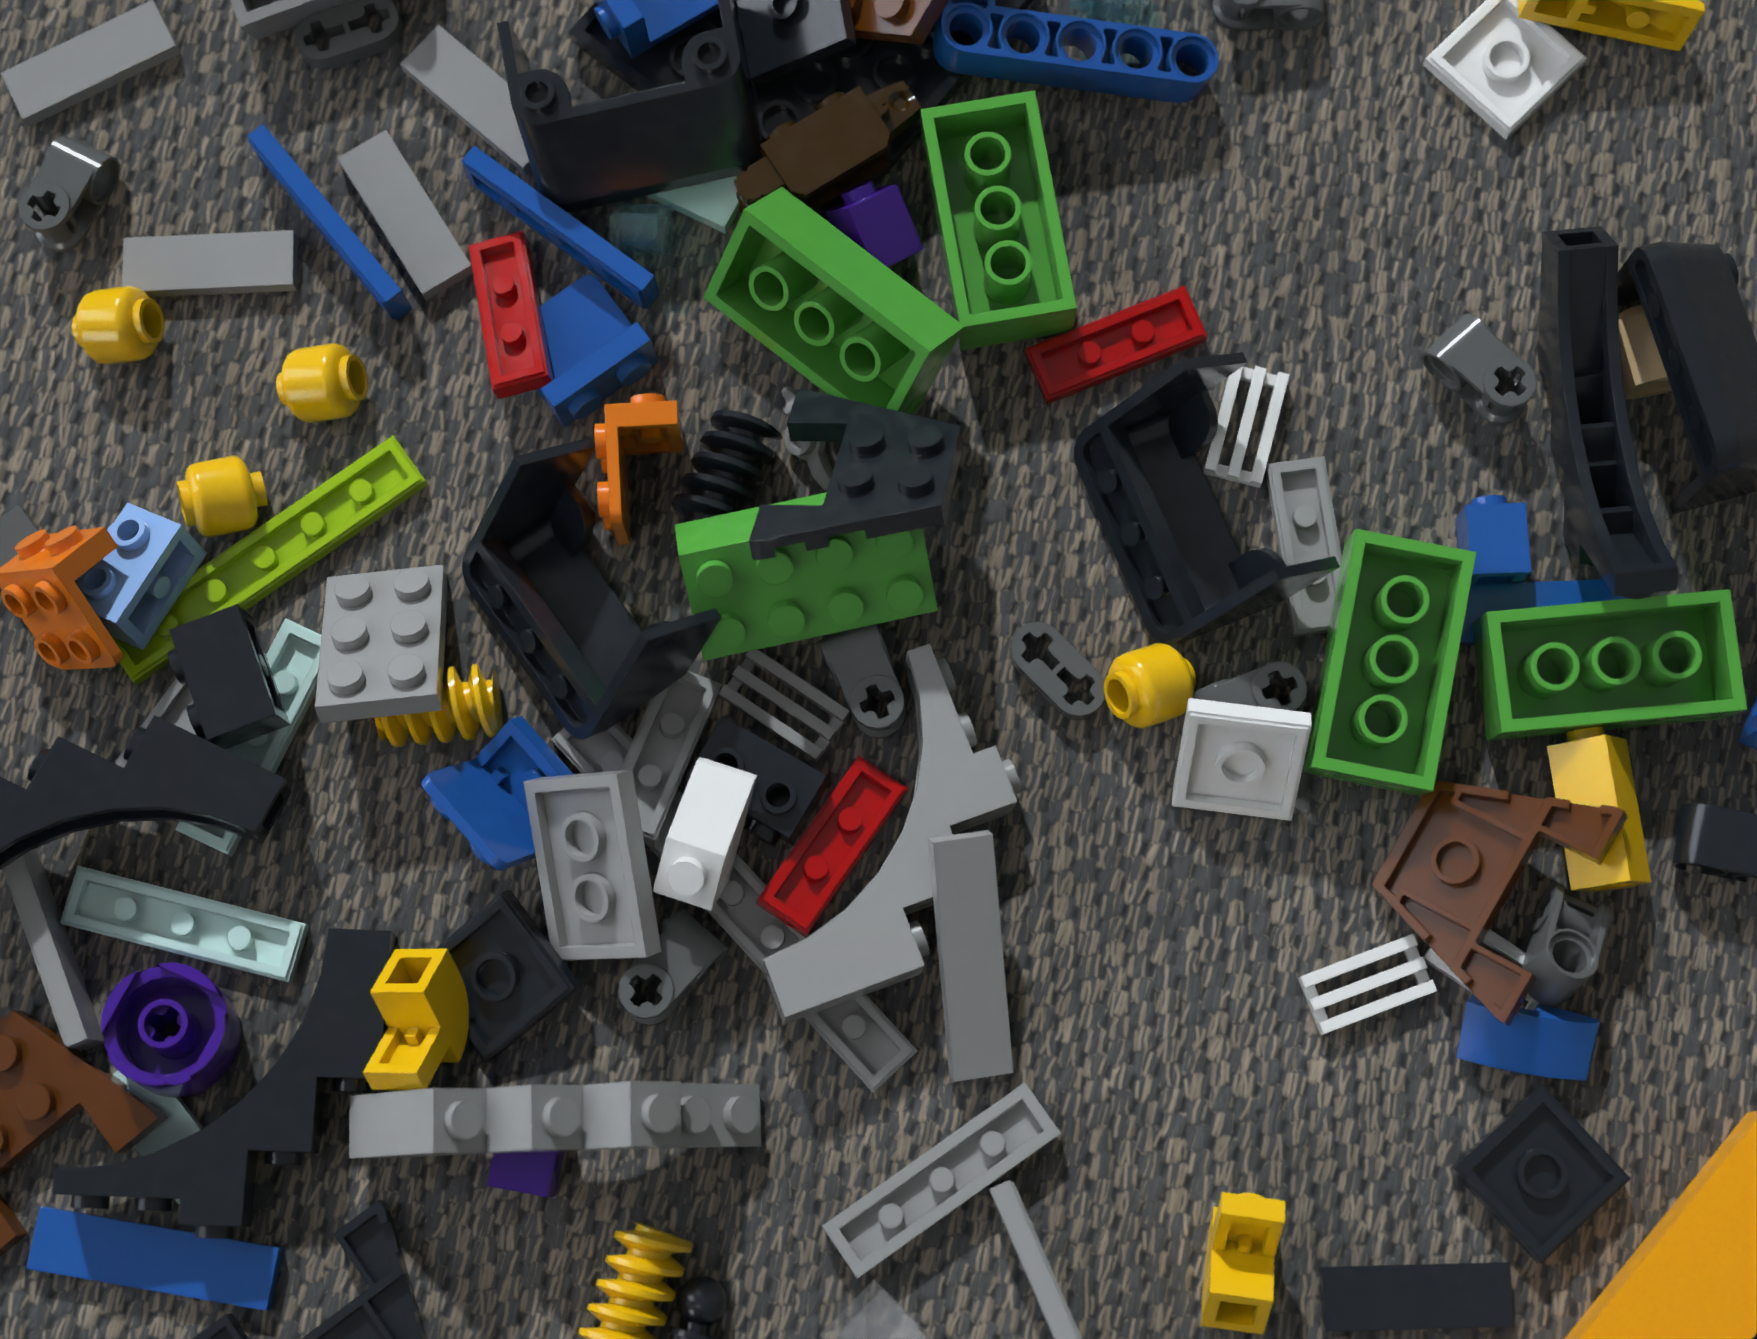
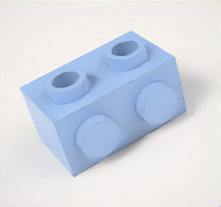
[75,502,207,650]

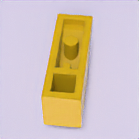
[1517,0,1705,51]

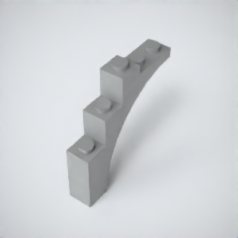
[762,643,1021,1025]
[349,1081,761,1158]

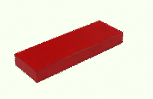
[468,231,553,399]
[1024,285,1208,405]
[756,756,908,938]

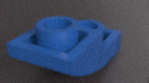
[1456,994,1600,1081]

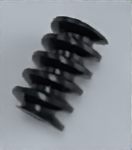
[671,409,783,522]

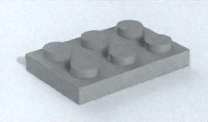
[315,565,448,723]
[523,770,662,960]

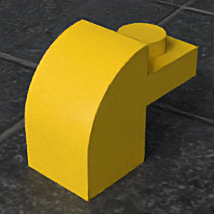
[363,949,469,1090]
[1201,1192,1285,1335]

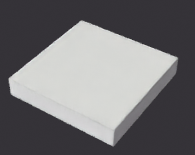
[1423,0,1587,139]
[1172,698,1311,821]

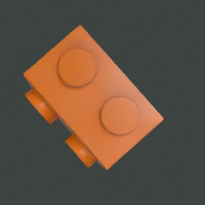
[594,393,684,545]
[0,525,124,670]

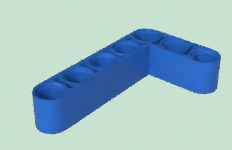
[933,0,1219,103]

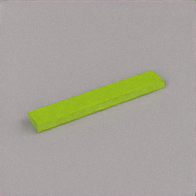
[112,436,428,685]

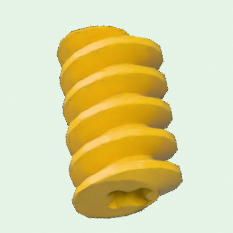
[374,664,503,748]
[578,1220,694,1339]

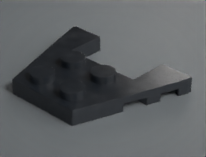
[749,390,964,560]
[193,1200,427,1339]

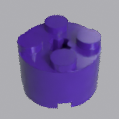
[100,962,241,1097]

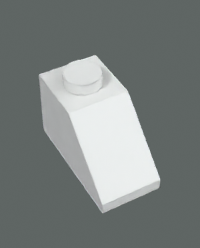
[652,757,757,911]

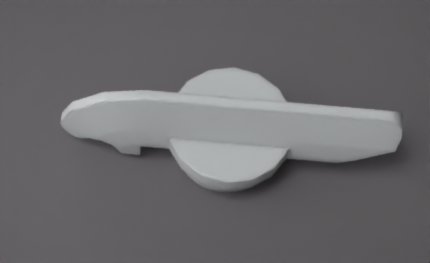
[782,386,833,491]

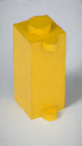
[1547,727,1652,892]

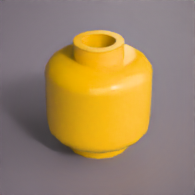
[72,286,165,365]
[276,343,368,423]
[176,456,268,538]
[1103,643,1196,729]

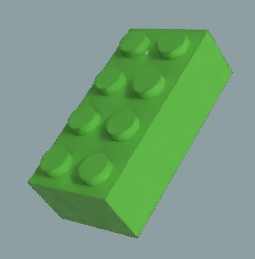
[920,90,1077,350]
[703,187,965,414]
[675,492,938,661]
[1302,529,1476,796]
[1472,589,1747,741]

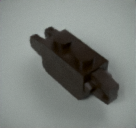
[734,81,921,212]

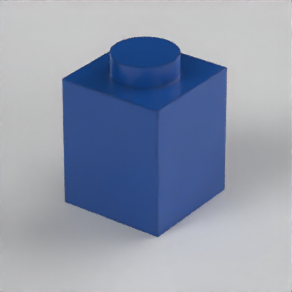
[1455,495,1532,584]

